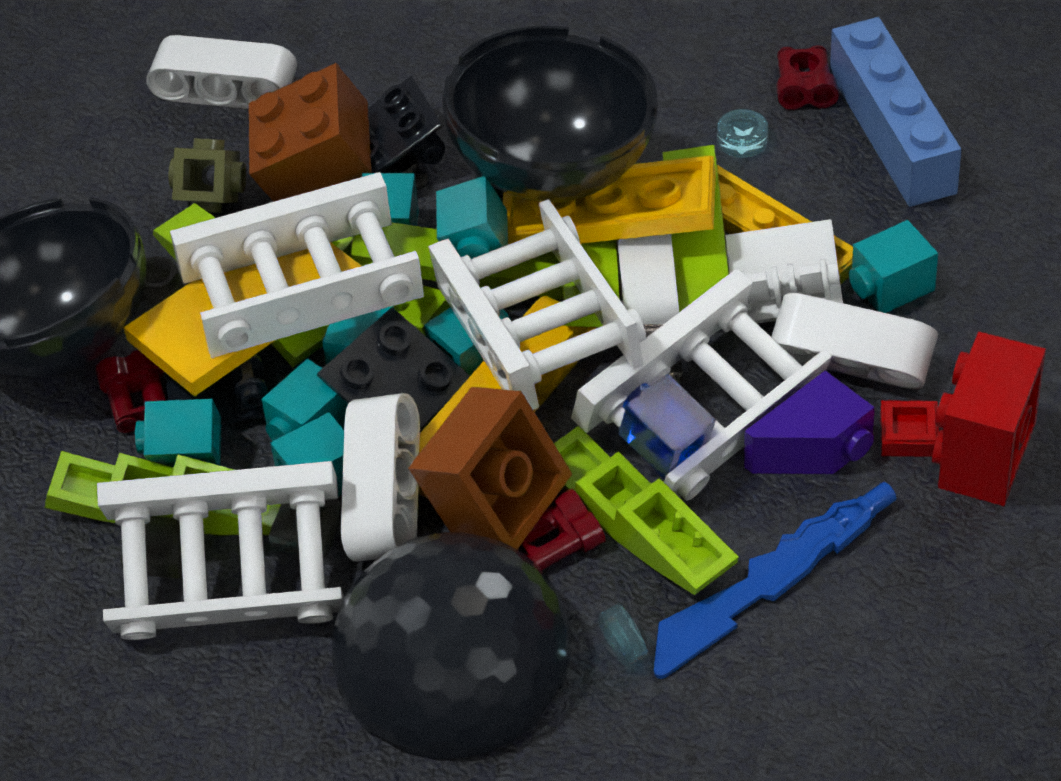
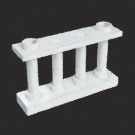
[170,172,424,358]
[428,199,646,410]
[571,268,832,501]
[97,461,345,640]

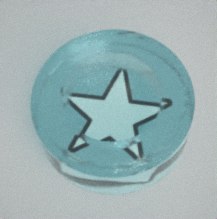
[717,109,768,158]
[598,603,648,666]

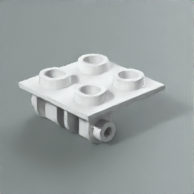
[725,219,843,323]

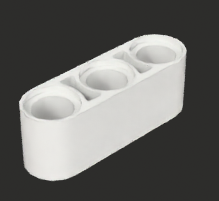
[146,35,298,109]
[616,234,679,337]
[772,293,938,389]
[341,393,420,562]

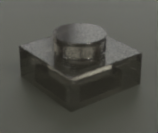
[269,499,342,559]
[120,516,182,579]

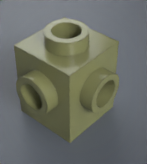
[168,138,247,212]

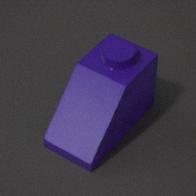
[744,370,875,474]

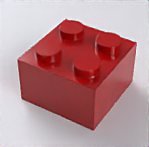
[932,331,1046,506]

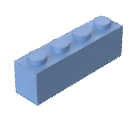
[830,17,961,207]

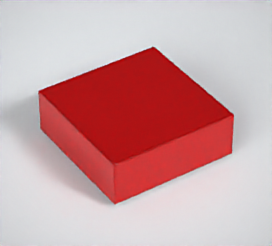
[880,400,939,457]

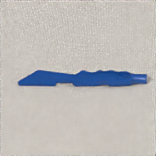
[654,482,897,679]

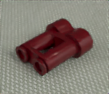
[776,45,839,109]
[95,350,167,433]
[517,488,606,570]

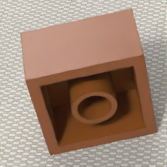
[249,63,372,202]
[408,387,572,549]

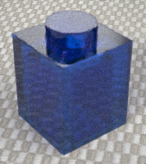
[618,373,716,479]

